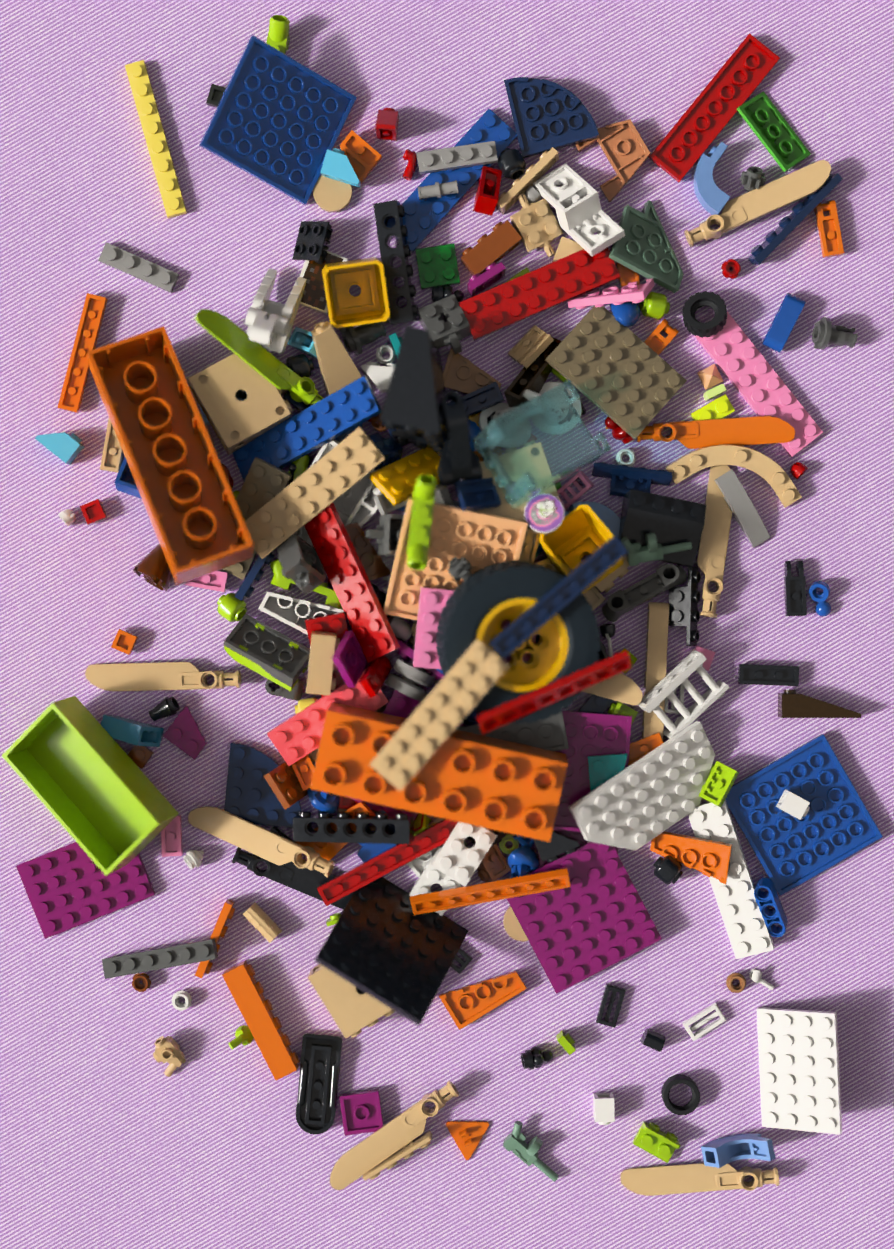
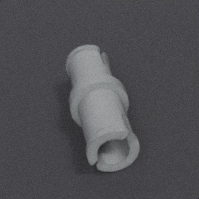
[418,180,459,200]

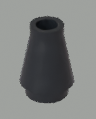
[149,696,180,721]

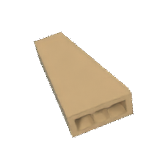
[311,320,362,397]

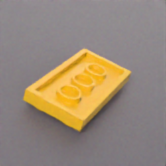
[369,447,441,505]

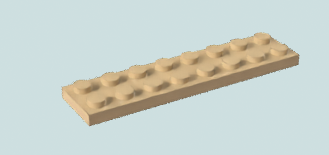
[244,427,386,559]
[369,639,509,791]

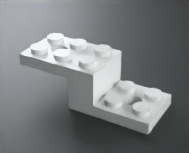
[533,163,625,256]
[409,822,497,916]

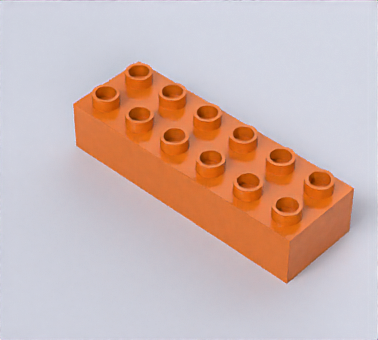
[87,326,254,585]
[310,702,568,842]

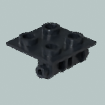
[292,221,333,264]

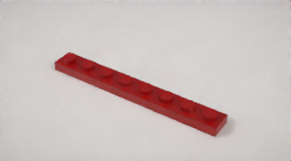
[476,650,632,734]
[317,819,458,906]

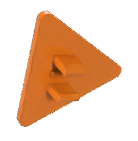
[446,1121,489,1160]

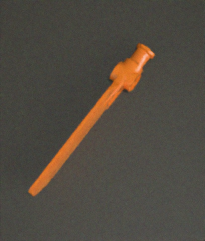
[637,416,795,449]

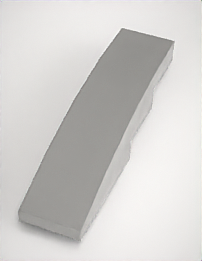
[714,469,771,548]

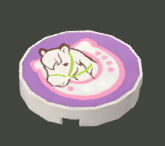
[524,493,564,534]

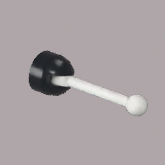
[599,624,616,657]

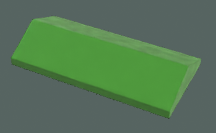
[737,91,811,172]

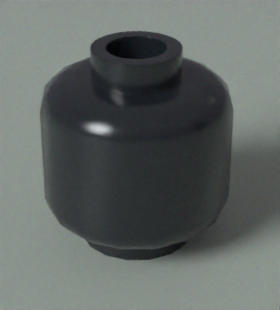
[497,148,526,179]
[284,354,314,378]
[653,856,683,884]

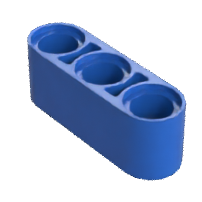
[762,293,806,353]
[754,878,788,937]

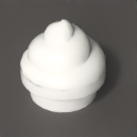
[183,850,204,869]

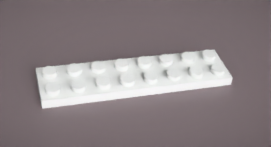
[688,800,775,959]

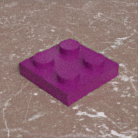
[468,261,506,297]
[332,631,367,688]
[339,1089,384,1136]

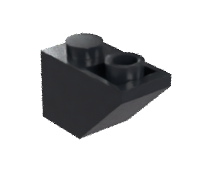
[533,830,579,862]

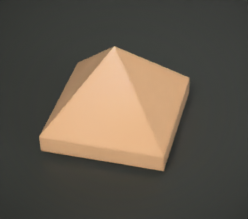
[697,364,723,390]

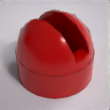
[790,462,808,480]

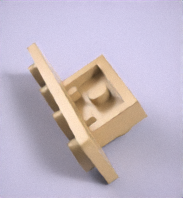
[363,1131,432,1181]

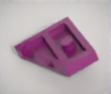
[163,705,207,760]

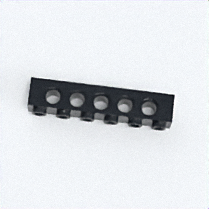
[373,200,419,325]
[293,811,414,844]

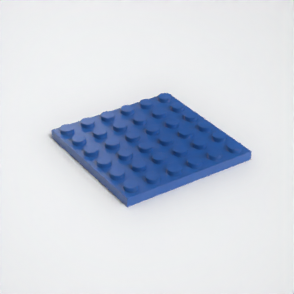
[199,35,357,205]
[725,734,883,896]

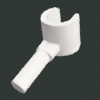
[749,968,774,990]

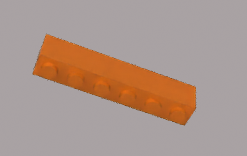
[222,960,300,1081]

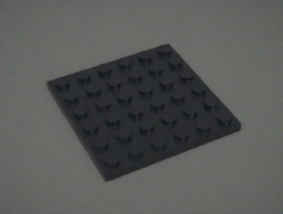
[314,877,468,1026]

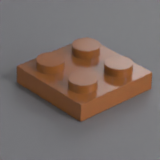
[264,762,308,810]

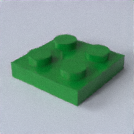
[415,243,460,290]

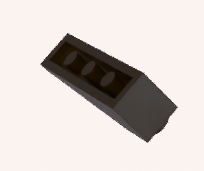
[504,337,562,407]
[778,689,861,718]

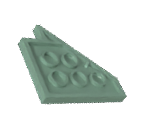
[608,200,684,293]

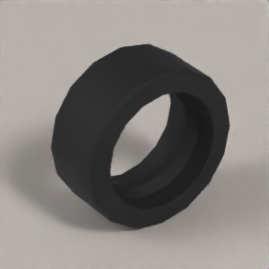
[661,1074,700,1115]

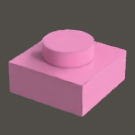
[694,645,716,671]

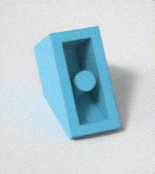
[320,148,361,188]
[287,327,317,359]
[35,432,84,465]

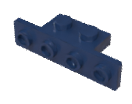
[592,462,673,497]

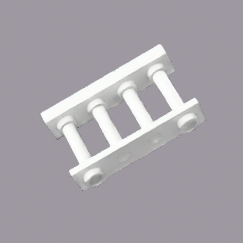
[638,650,729,739]

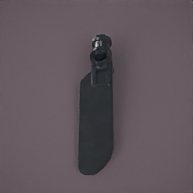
[232,847,355,910]

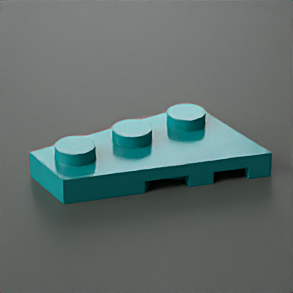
[588,753,628,792]

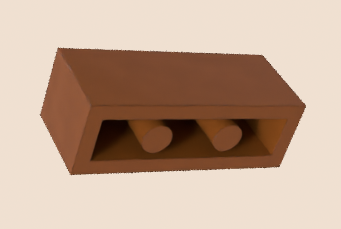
[461,220,522,276]

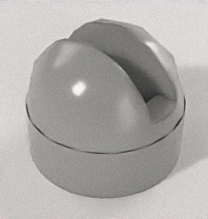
[525,186,542,203]

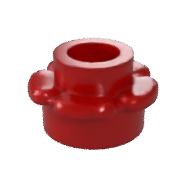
[721,259,741,279]

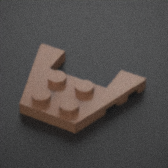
[574,119,651,202]

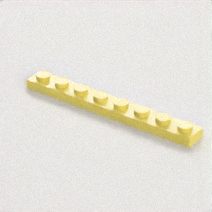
[125,60,187,219]

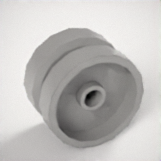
[385,658,435,702]

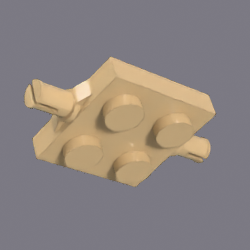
[510,193,563,257]

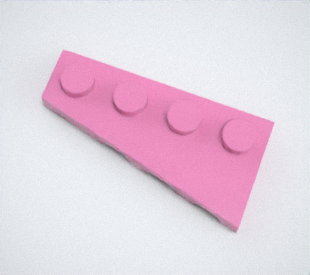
[567,278,655,309]

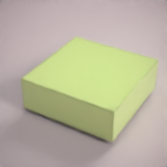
[703,384,726,401]

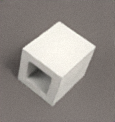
[776,789,810,820]
[593,1093,615,1125]

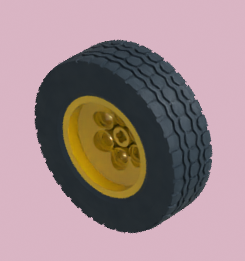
[436,561,600,724]

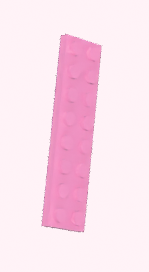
[695,312,823,457]

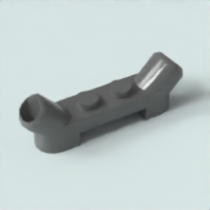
[602,564,687,622]

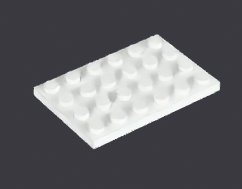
[757,1007,842,1135]

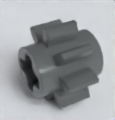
[740,166,766,191]
[448,556,473,581]

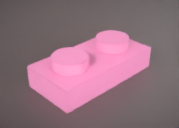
[185,571,229,592]
[161,816,183,857]

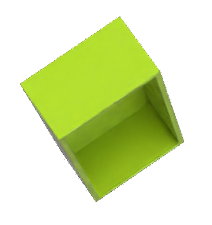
[2,696,179,876]

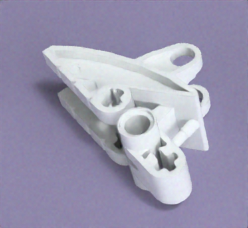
[245,268,307,354]

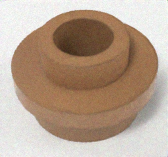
[726,973,746,993]

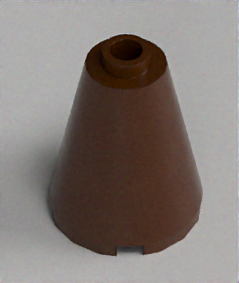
[133,543,173,591]

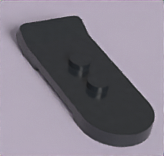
[296,1034,342,1134]

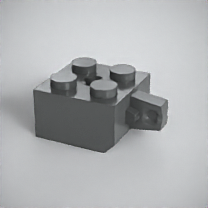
[418,294,471,354]
[365,514,404,557]
[277,533,326,593]

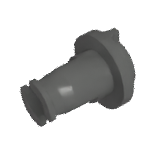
[812,317,857,350]
[339,322,386,355]

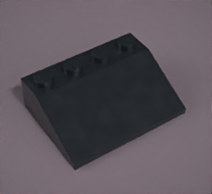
[618,489,706,567]

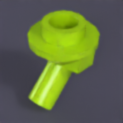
[228,1025,254,1050]

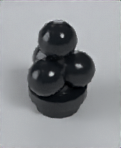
[432,285,464,303]
[521,1046,553,1070]

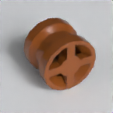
[371,412,388,432]

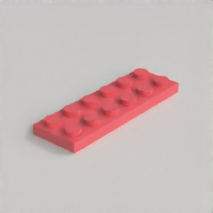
[267,668,389,766]

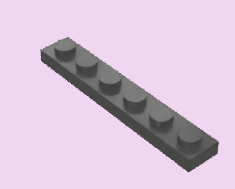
[102,939,218,979]

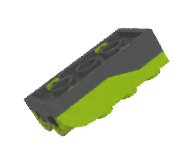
[224,614,310,691]

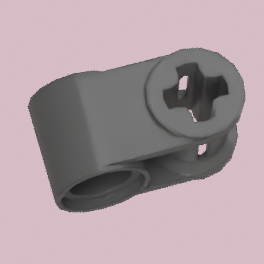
[265,679,305,701]

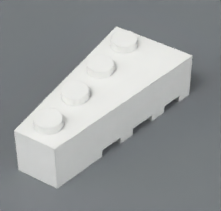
[258,592,346,635]

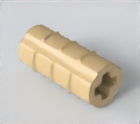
[243,902,282,943]

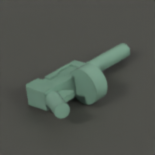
[620,533,692,566]
[503,1121,559,1182]

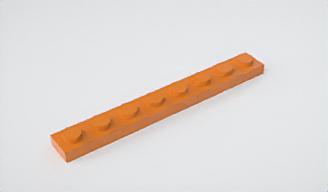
[410,868,571,915]

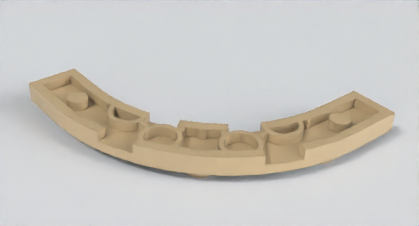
[665,444,802,508]

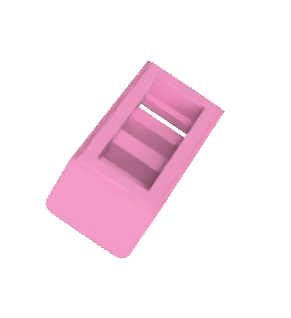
[557,471,594,511]

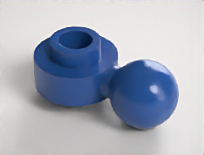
[809,581,831,617]

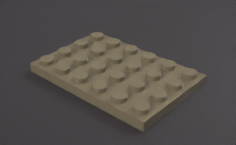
[545,305,687,440]

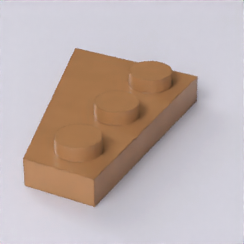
[443,348,501,394]

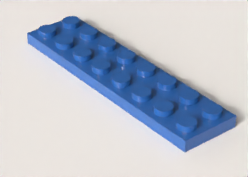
[387,109,517,253]
[233,376,382,481]

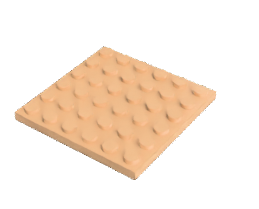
[383,497,528,620]

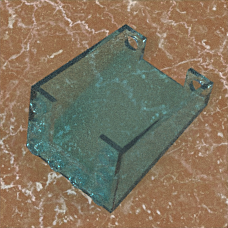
[472,380,612,509]

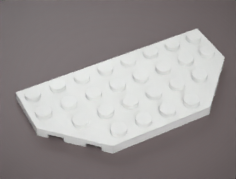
[569,721,715,851]

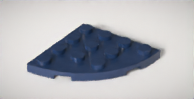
[504,77,599,158]
[224,742,302,828]

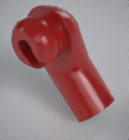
[402,149,417,181]

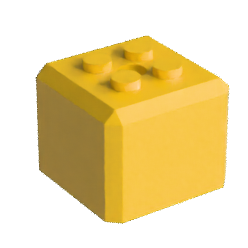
[322,257,390,328]
[539,505,624,594]

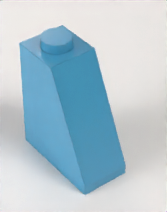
[100,715,164,747]

